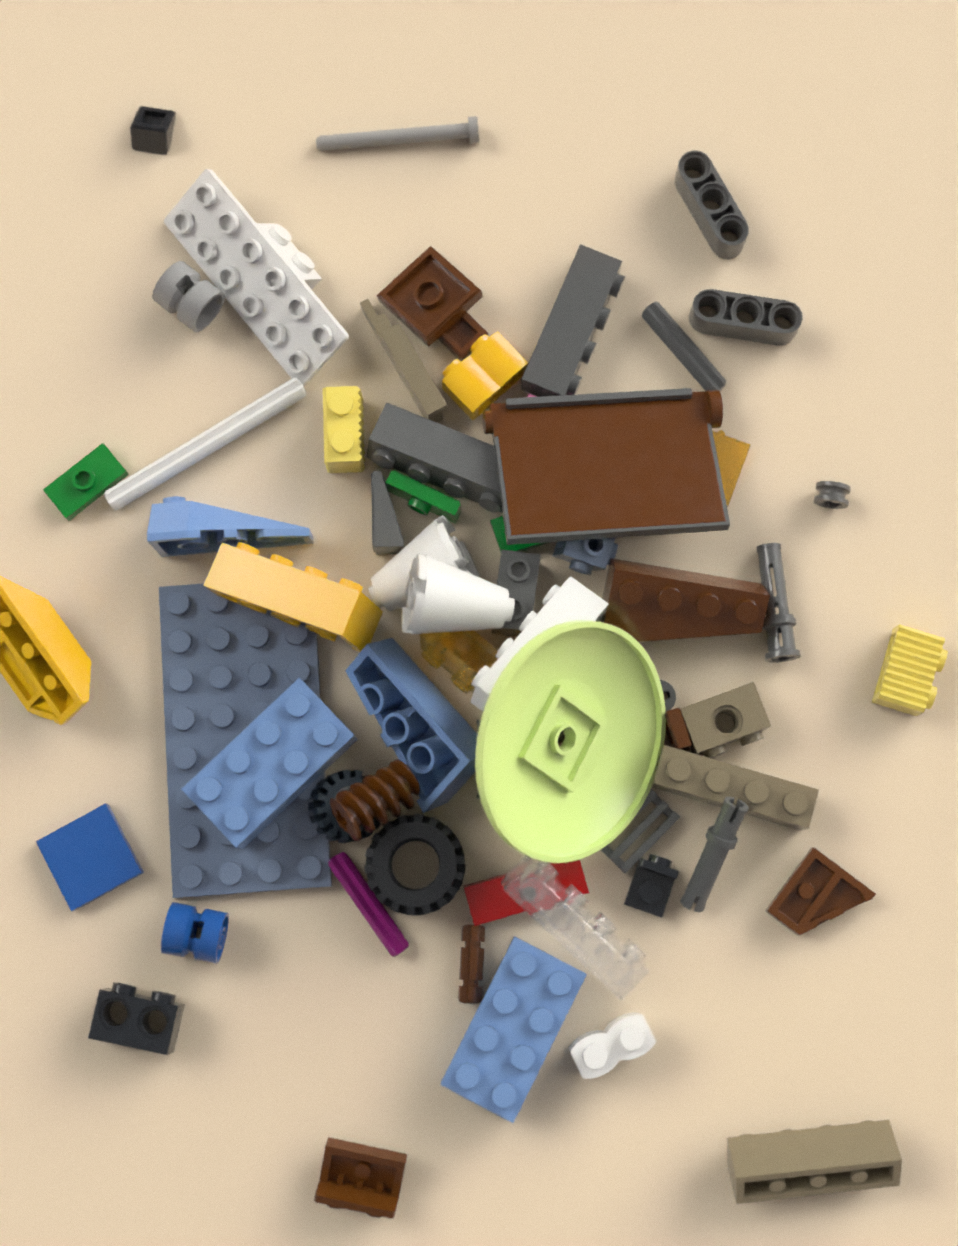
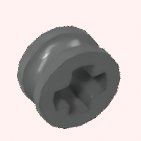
[814,481,851,509]

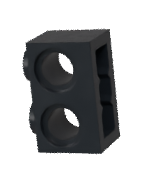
[88,982,185,1055]

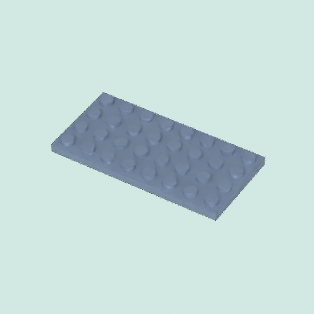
[159,583,332,898]

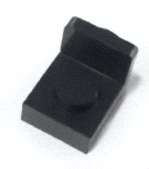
[624,854,679,918]

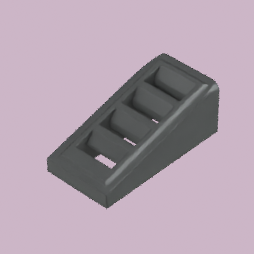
[371,471,405,555]

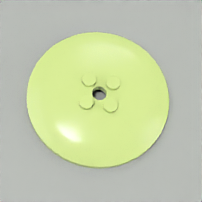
[475,620,666,863]

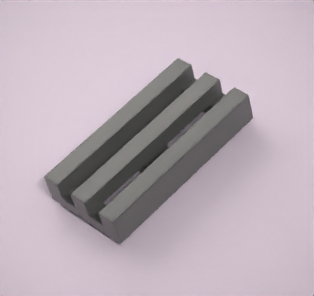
[601,789,680,874]

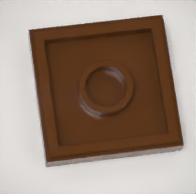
[376,246,483,347]

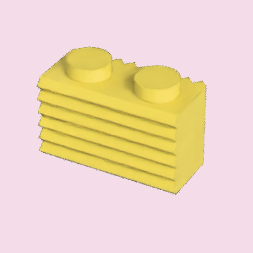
[322,386,366,473]
[872,624,948,716]

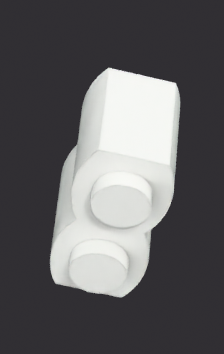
[568,1012,656,1079]

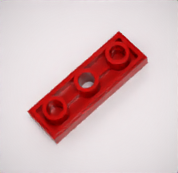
[463,860,589,926]

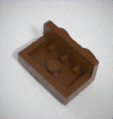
[314,1137,408,1219]

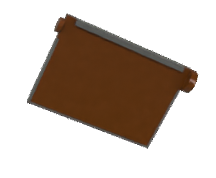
[483,388,730,545]

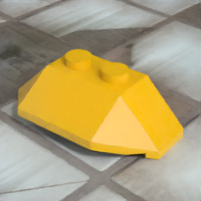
[0,576,91,725]

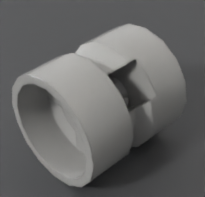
[152,261,225,332]

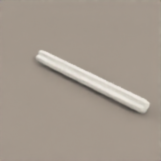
[104,378,307,510]

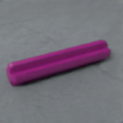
[328,852,409,957]

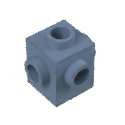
[553,538,618,575]

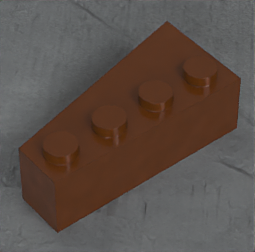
[601,558,770,642]

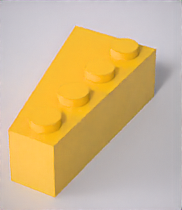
[203,542,383,652]

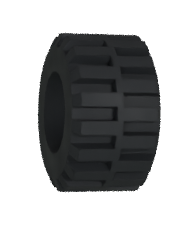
[364,814,466,915]

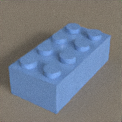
[181,678,358,850]
[440,936,587,1123]

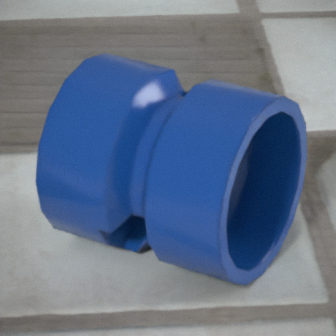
[161,902,229,964]

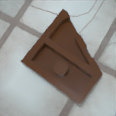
[765,847,876,936]

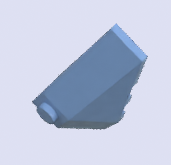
[147,496,314,557]

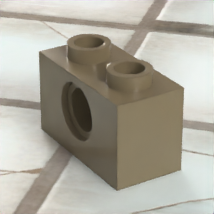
[680,682,771,758]

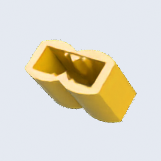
[442,331,528,421]

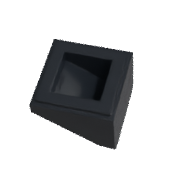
[130,106,176,155]

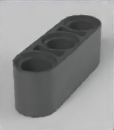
[675,150,749,259]
[689,289,803,345]

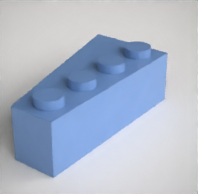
[345,638,478,813]

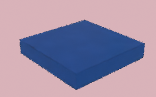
[36,803,144,911]

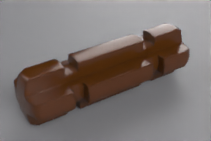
[458,924,485,1004]

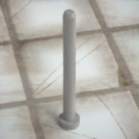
[316,116,479,151]

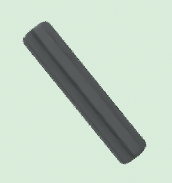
[642,301,726,391]

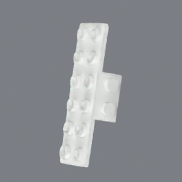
[164,169,349,386]

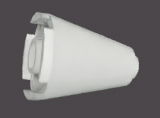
[368,515,479,611]
[402,554,515,634]

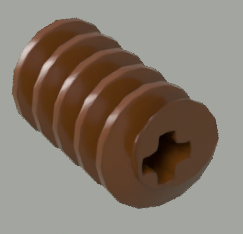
[330,759,420,841]

